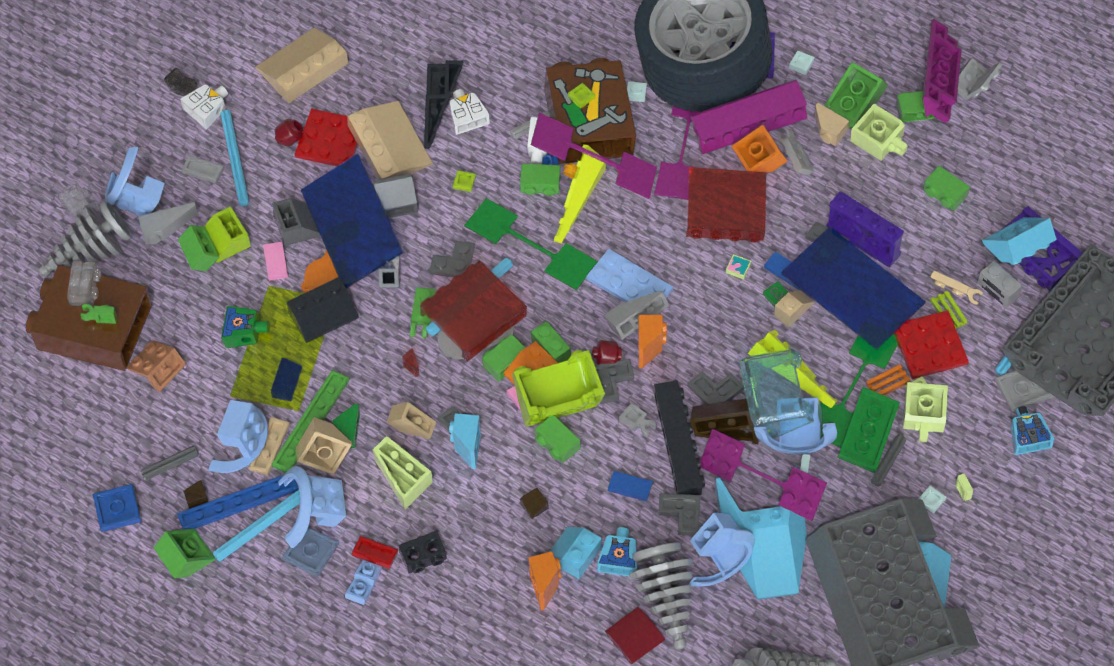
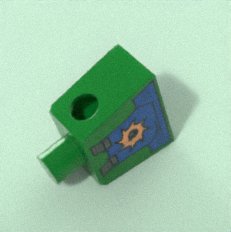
[221,306,270,348]

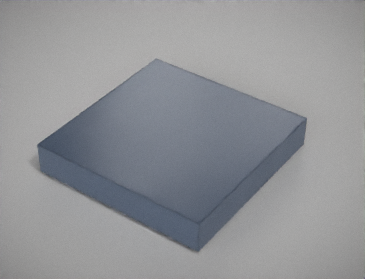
[282,527,339,577]

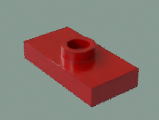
[352,536,398,569]

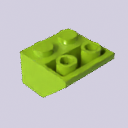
[204,206,251,264]

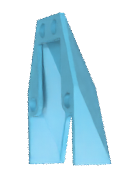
[715,466,807,600]

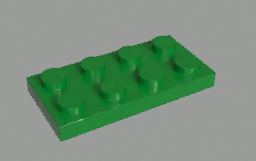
[837,387,900,473]

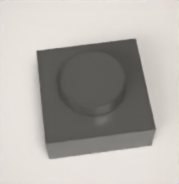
[438,406,460,434]

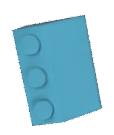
[982,217,1056,265]
[918,541,951,608]

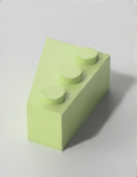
[373,436,433,510]

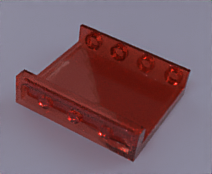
[686,167,766,243]
[420,260,527,362]

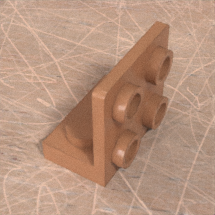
[127,341,186,392]

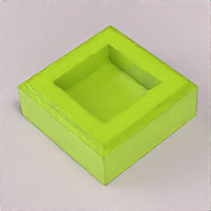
[568,83,595,108]
[453,170,476,192]

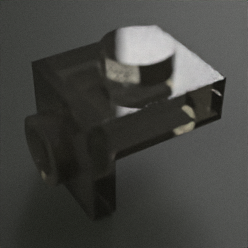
[164,67,198,97]

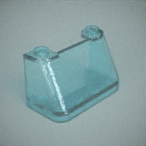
[739,349,814,439]

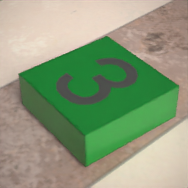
[763,281,788,307]

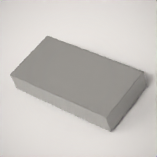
[181,155,224,184]

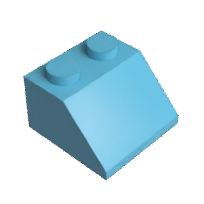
[449,413,481,469]
[549,527,602,579]

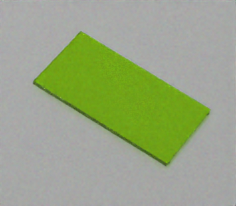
[230,286,325,412]

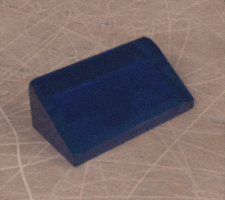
[271,358,302,402]

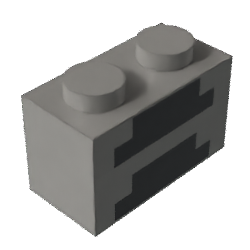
[978,261,1022,308]

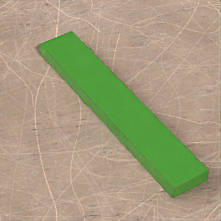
[272,370,350,473]

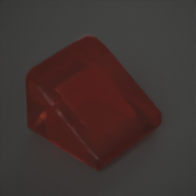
[402,348,419,377]

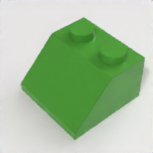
[154,528,216,578]

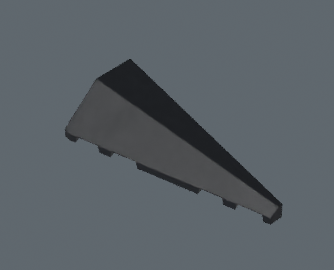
[424,60,464,149]

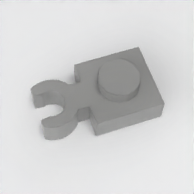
[619,403,656,437]

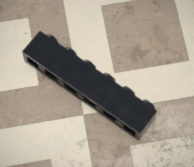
[654,380,705,495]

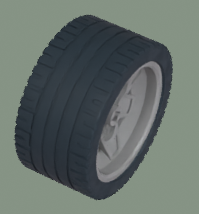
[634,0,773,112]

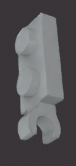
[778,128,814,175]

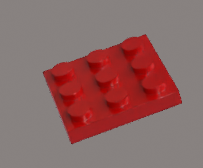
[294,108,358,169]
[892,310,969,379]

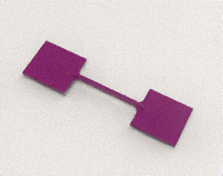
[654,105,699,201]
[530,113,657,199]
[700,429,827,521]

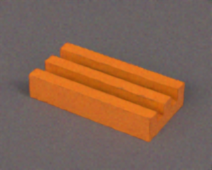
[866,364,911,396]

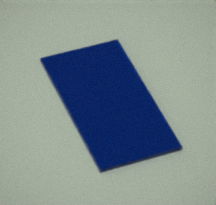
[301,153,404,289]
[781,227,926,350]

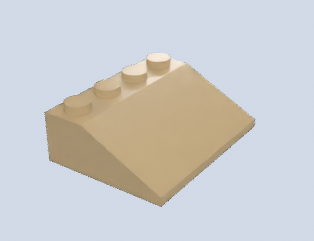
[255,27,348,103]
[348,101,433,180]

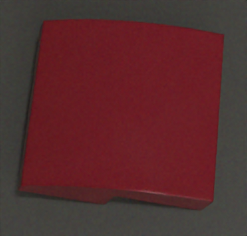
[605,607,665,664]

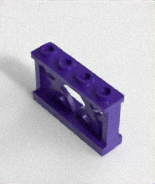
[826,191,904,268]
[1004,206,1083,291]

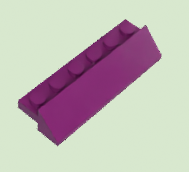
[923,19,962,123]
[691,80,807,154]

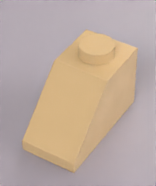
[815,103,849,146]
[774,290,815,327]
[386,402,436,439]

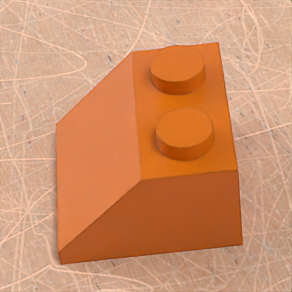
[732,125,788,175]
[639,315,667,368]
[504,341,558,384]
[528,551,562,611]

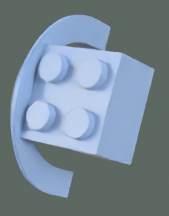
[105,147,165,216]
[754,398,837,454]
[208,400,268,473]
[278,466,346,548]
[688,513,755,587]

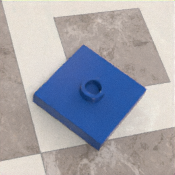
[93,484,141,532]

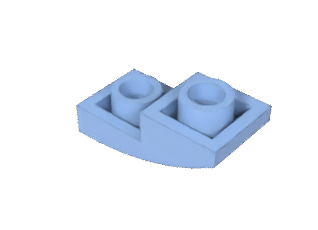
[345,560,382,605]

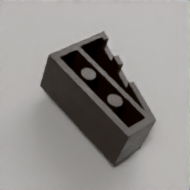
[690,398,759,445]

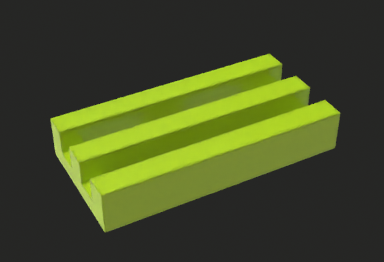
[930,291,967,329]

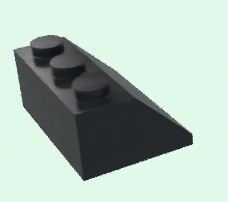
[286,277,359,343]

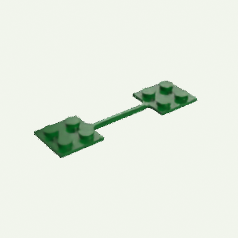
[464,198,598,291]
[820,322,898,447]

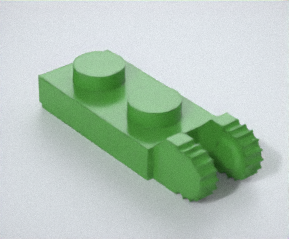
[410,287,436,338]

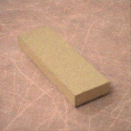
[249,417,290,476]

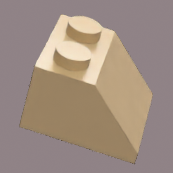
[296,417,352,475]

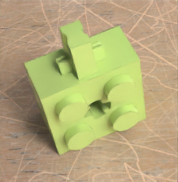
[850,104,908,161]
[903,382,948,442]

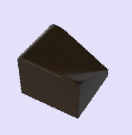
[183,480,208,509]
[520,488,549,519]

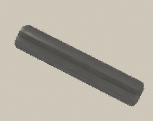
[871,434,906,487]
[141,446,198,480]

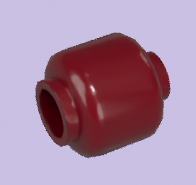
[274,119,303,147]
[592,340,622,365]

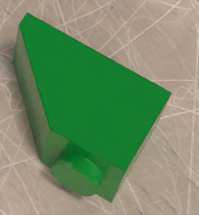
[332,404,360,448]

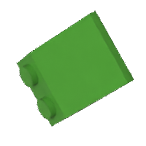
[824,62,888,128]

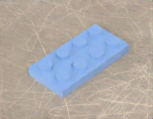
[586,249,673,302]

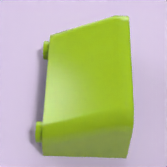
[512,350,605,427]

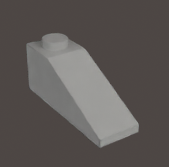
[138,202,198,244]
[604,291,670,340]

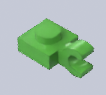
[80,304,117,324]

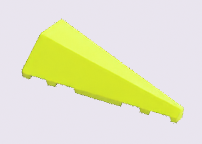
[554,144,606,244]
[748,329,838,408]

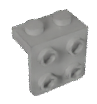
[958,58,1002,100]

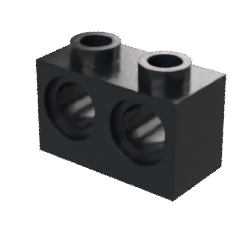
[398,531,447,574]

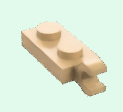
[930,271,983,305]

